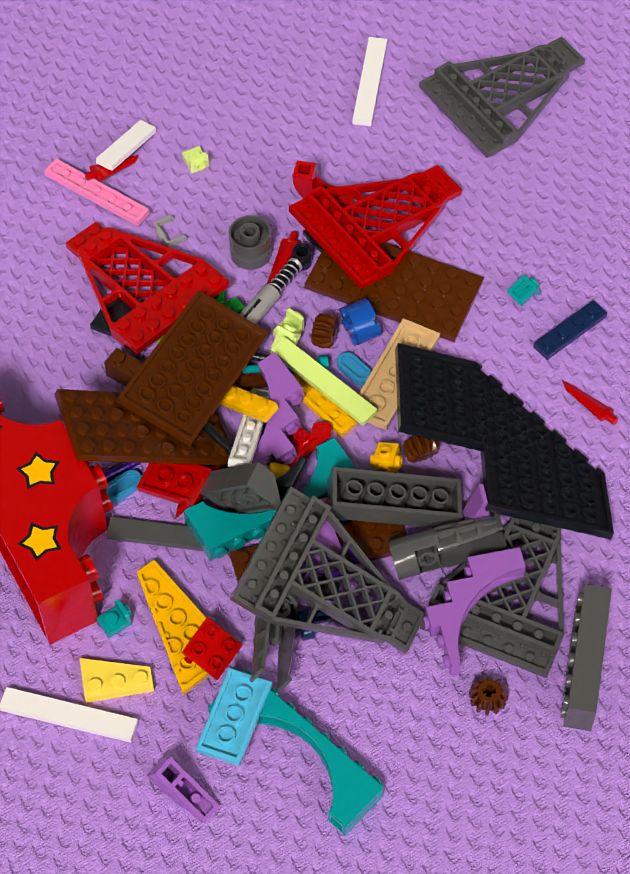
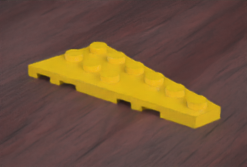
[136,560,237,695]

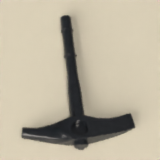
[203,422,308,514]

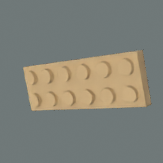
[359,318,440,431]

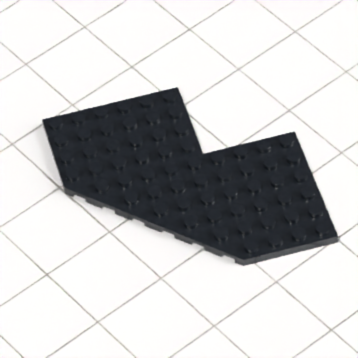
[395,343,614,540]

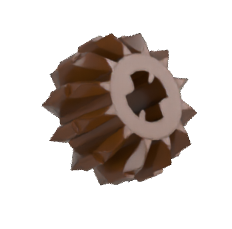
[311,313,339,349]
[402,436,440,463]
[469,675,508,716]

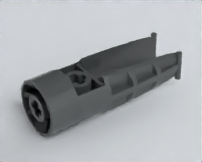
[388,513,508,580]
[249,580,299,692]

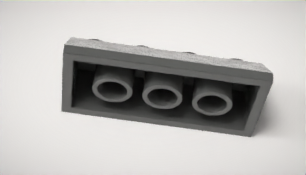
[200,462,281,514]

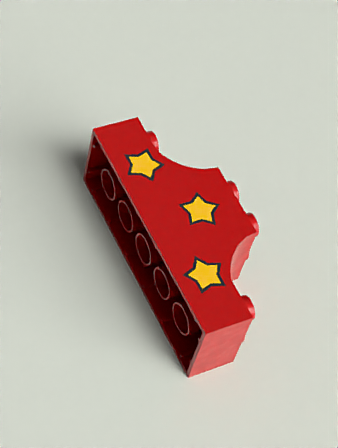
[0,399,113,644]

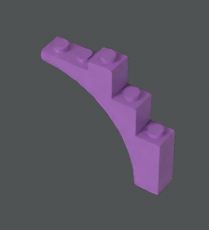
[252,352,305,466]
[422,547,526,676]

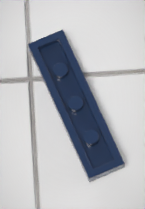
[533,300,607,360]

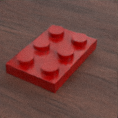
[137,463,213,507]

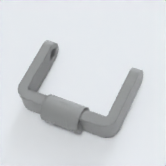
[154,215,187,247]

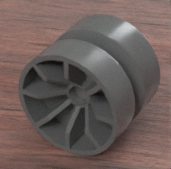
[229,216,272,270]

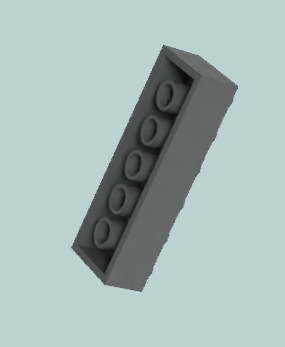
[327,467,463,528]
[560,584,612,731]

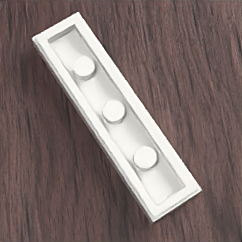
[96,120,156,171]

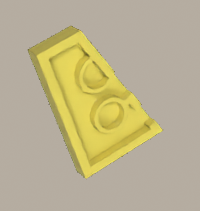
[80,658,154,703]

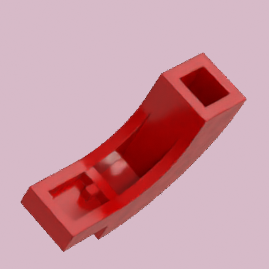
[292,160,355,208]

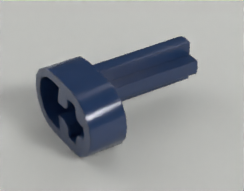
[297,609,335,641]

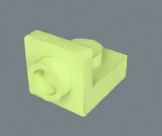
[182,146,209,173]
[273,308,304,336]
[271,323,301,348]

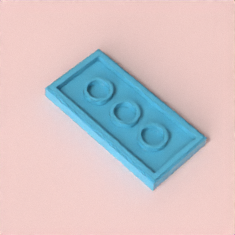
[195,667,273,767]

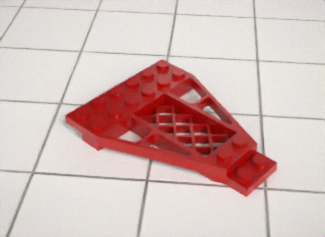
[288,165,462,289]
[66,222,230,354]

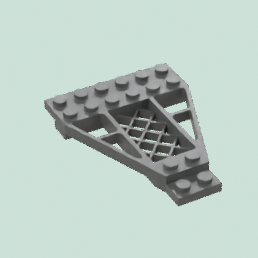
[419,36,585,158]
[230,486,425,653]
[420,517,564,678]

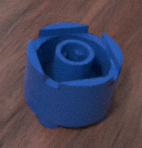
[339,298,382,346]

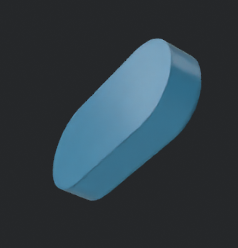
[337,352,372,386]
[105,470,142,503]

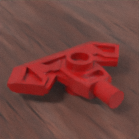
[288,422,332,466]

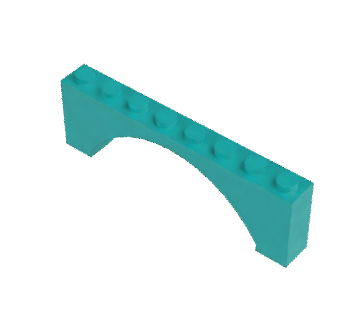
[184,438,356,561]
[208,670,384,836]

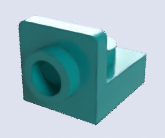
[507,275,541,307]
[96,599,132,638]

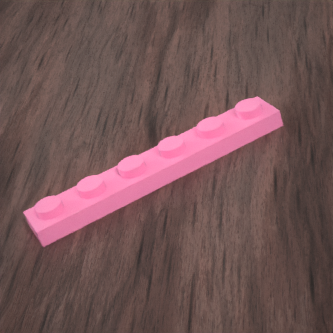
[44,158,150,227]

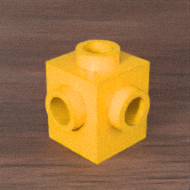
[370,442,403,473]

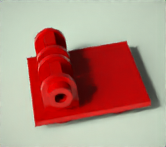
[182,617,242,680]

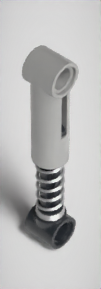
[239,243,312,325]

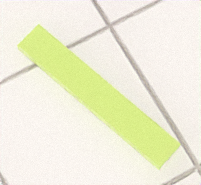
[270,337,378,426]

